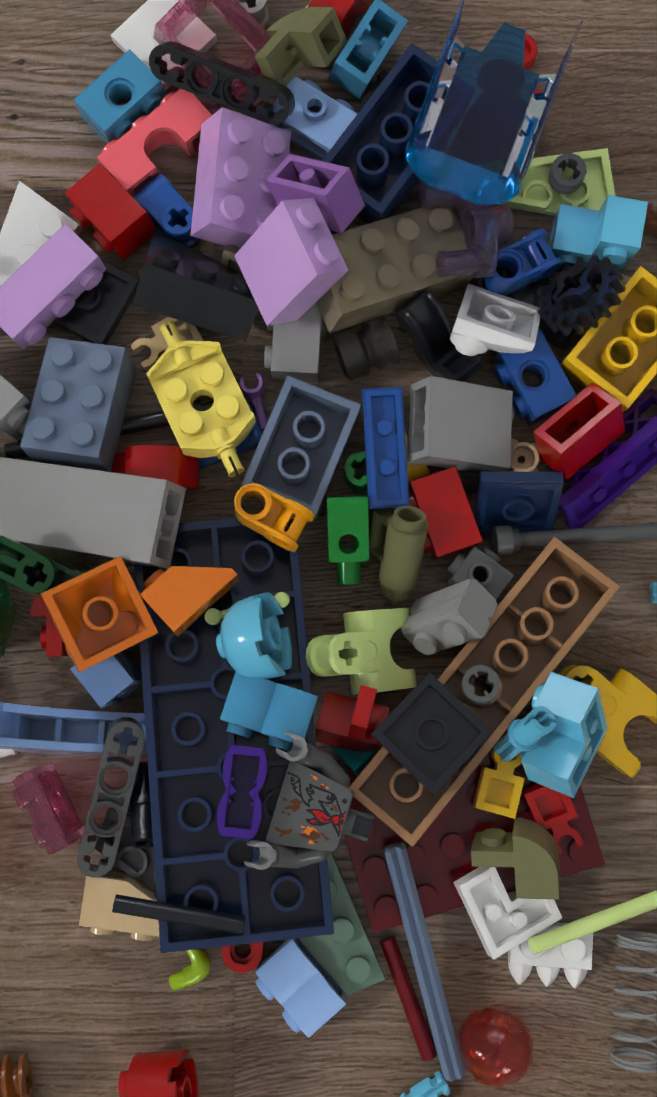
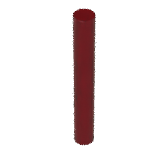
[380,936,437,1061]

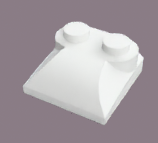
[450,284,541,356]

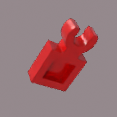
[522,784,583,855]

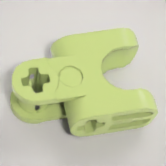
[306,608,417,695]

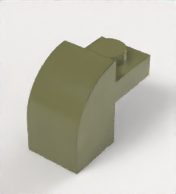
[255,7,348,86]
[471,817,561,900]

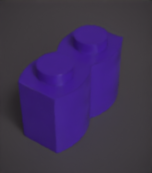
[217,745,268,839]

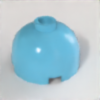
[216,592,292,679]

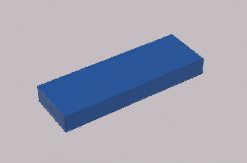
[361,387,410,510]

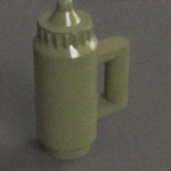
[369,506,429,605]

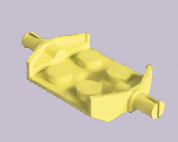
[146,321,256,477]

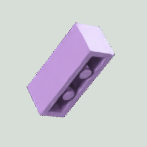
[0,224,107,350]

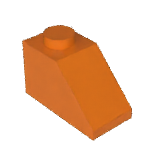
[140,566,239,637]

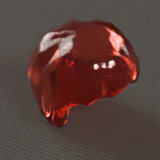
[459,1007,533,1088]

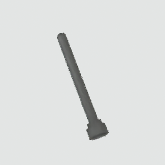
[491,523,657,557]

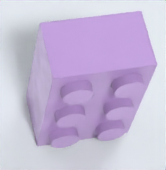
[190,107,291,249]

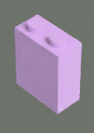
[235,198,349,326]

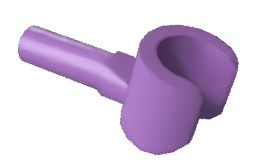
[240,373,268,430]

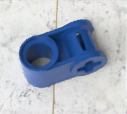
[132,173,200,248]
[484,229,564,296]

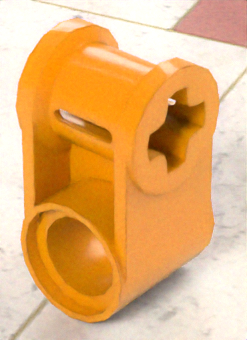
[234,483,315,552]

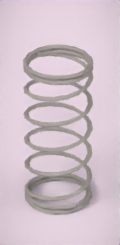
[609,931,657,1073]

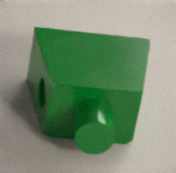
[327,495,369,585]

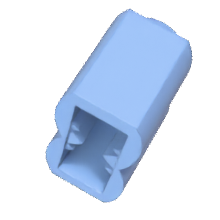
[255,938,347,1037]

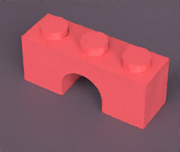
[97,89,212,196]

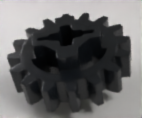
[537,255,625,336]

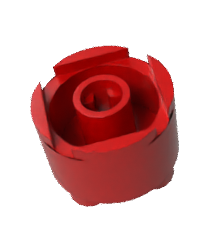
[118,1049,199,1097]

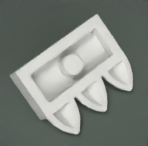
[508,922,593,989]

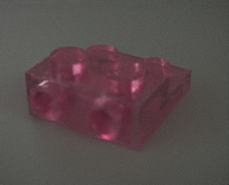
[12,762,84,855]

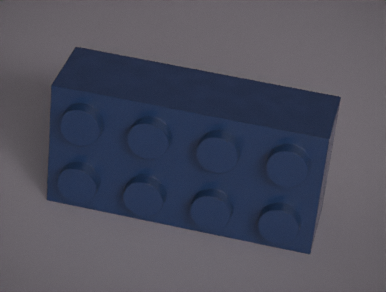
[322,43,477,223]

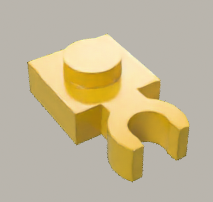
[473,741,525,819]

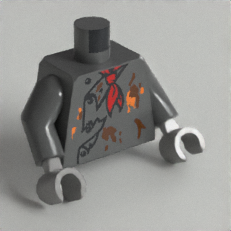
[244,731,374,870]

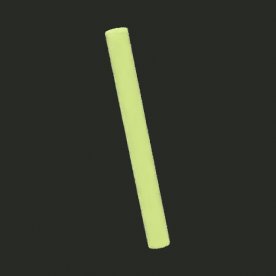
[527,890,657,955]

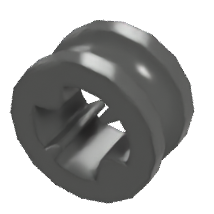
[548,153,587,194]
[461,665,500,705]

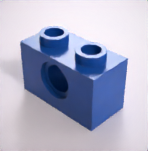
[492,329,577,426]

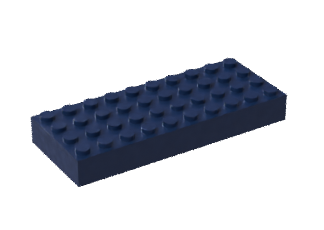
[134,518,334,953]

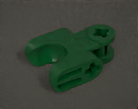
[0,535,85,598]

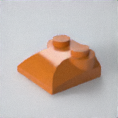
[41,556,158,672]

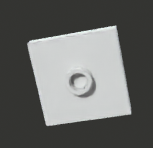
[111,0,217,92]

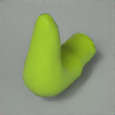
[169,949,211,992]

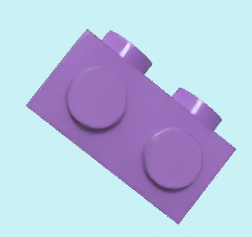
[266,154,365,234]

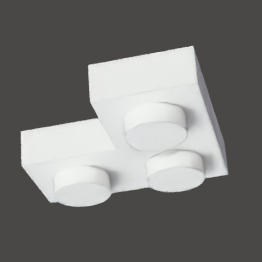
[454,867,562,960]

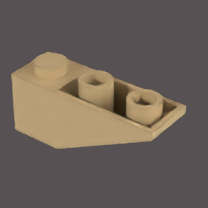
[79,870,159,941]

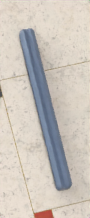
[384,842,465,1081]

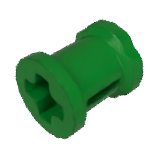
[344,451,367,492]

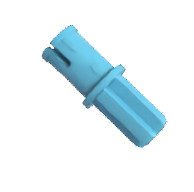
[493,706,556,762]

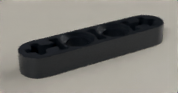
[149,41,295,125]

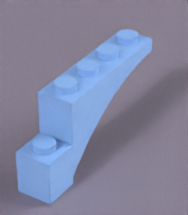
[0,702,147,756]

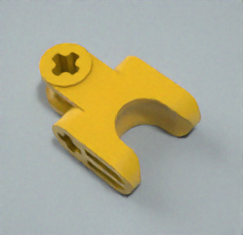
[558,665,657,778]

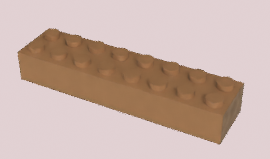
[349,537,620,847]

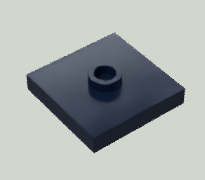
[474,471,564,536]

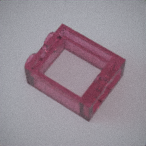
[153,0,270,106]

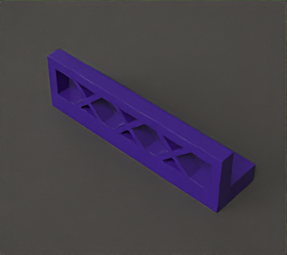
[554,388,657,529]

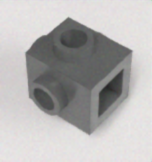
[446,547,514,600]

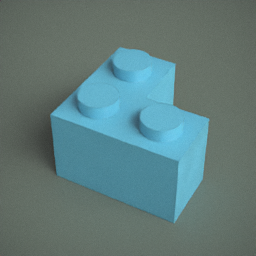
[549,195,648,274]
[521,672,608,798]

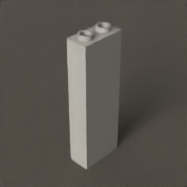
[0,457,186,569]

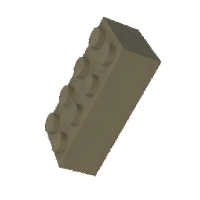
[316,200,480,333]

